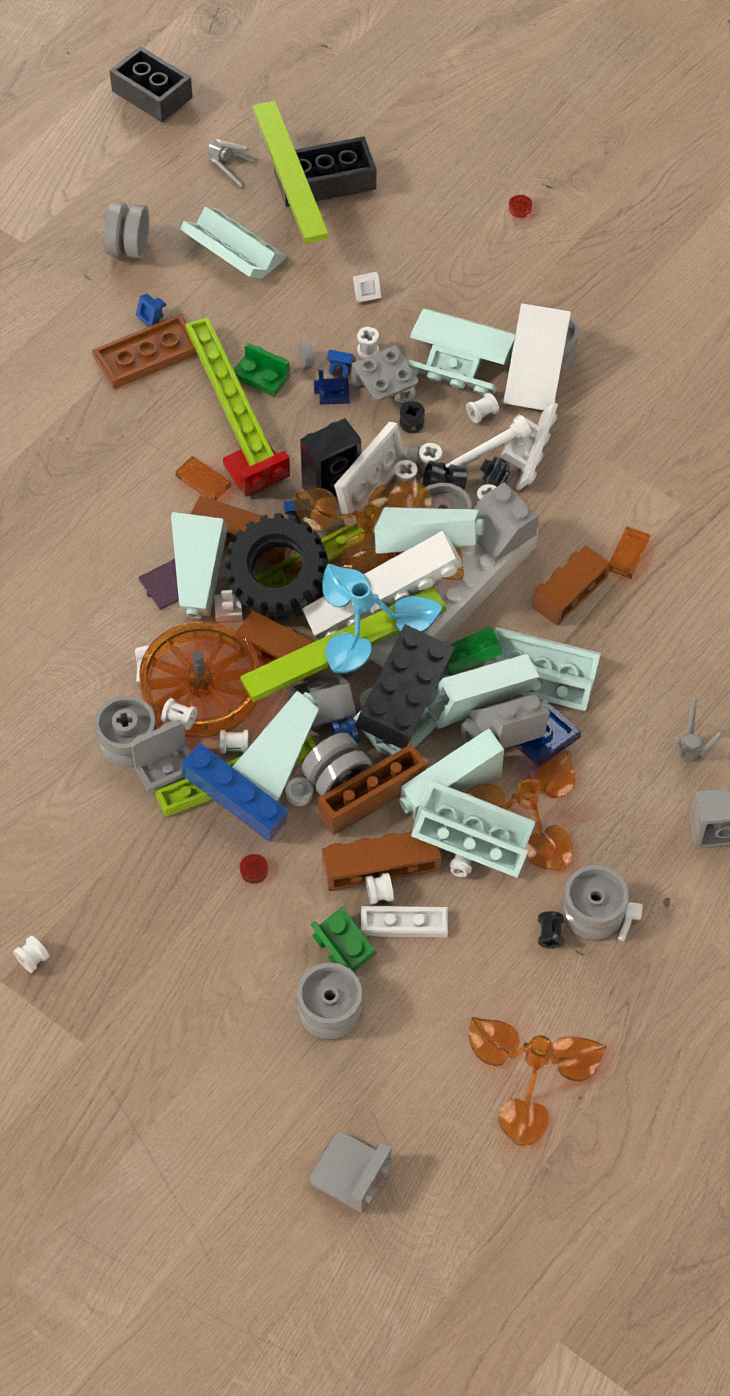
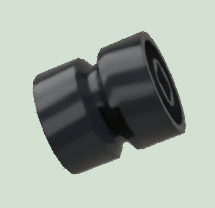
[422,460,467,490]

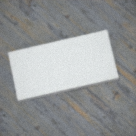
[503,303,571,410]
[334,421,406,527]

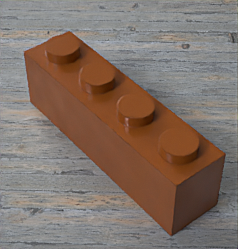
[190,496,293,563]
[317,744,427,835]
[322,831,441,891]

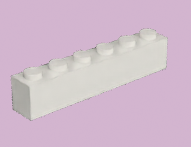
[303,531,463,639]

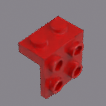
[223,444,290,497]

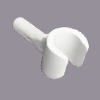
[135,646,152,684]
[617,902,643,941]

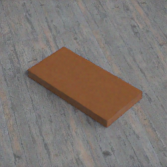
[92,314,197,389]

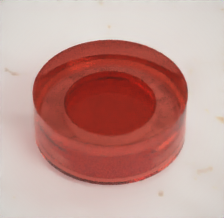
[508,195,532,218]
[239,854,268,884]

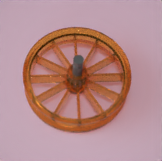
[139,621,260,738]

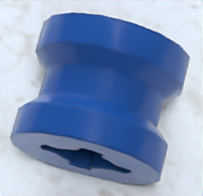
[330,717,360,744]

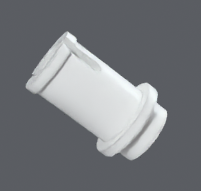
[449,854,472,877]

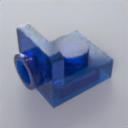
[314,370,350,405]

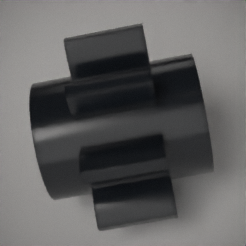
[480,456,513,487]

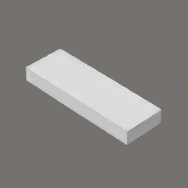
[361,906,448,938]

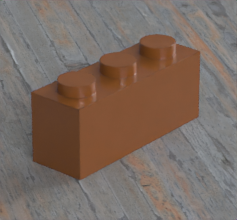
[533,545,610,626]
[235,610,315,682]

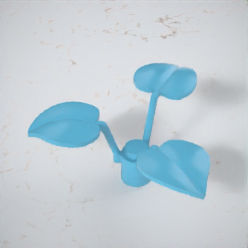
[322,564,442,673]

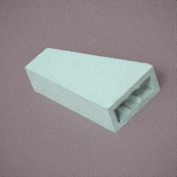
[375,507,484,553]
[171,512,228,619]
[427,654,539,729]
[232,691,319,802]
[399,729,504,820]

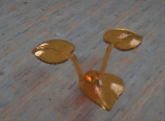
[340,481,464,580]
[294,484,414,575]
[466,751,575,871]
[469,1017,606,1146]

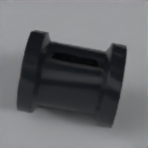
[538,911,564,949]

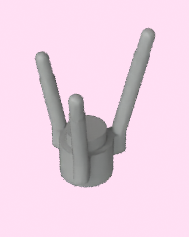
[208,138,257,188]
[675,697,722,762]

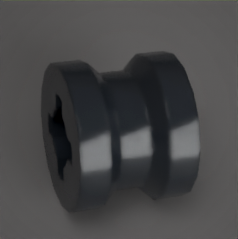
[399,401,425,433]

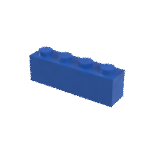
[182,743,288,842]

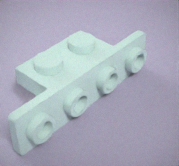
[405,344,496,396]

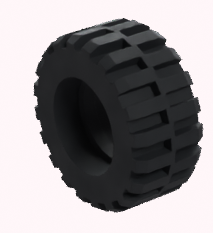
[225,513,329,621]

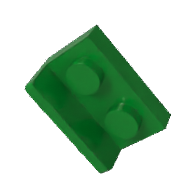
[233,343,290,397]
[447,626,502,676]
[310,907,377,972]

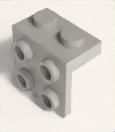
[351,345,418,402]
[130,720,191,795]
[310,1132,394,1213]

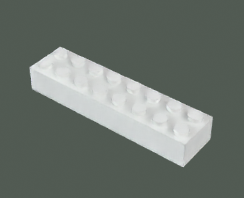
[370,528,538,667]

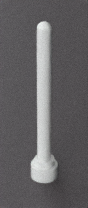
[420,416,532,486]

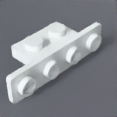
[500,402,558,491]

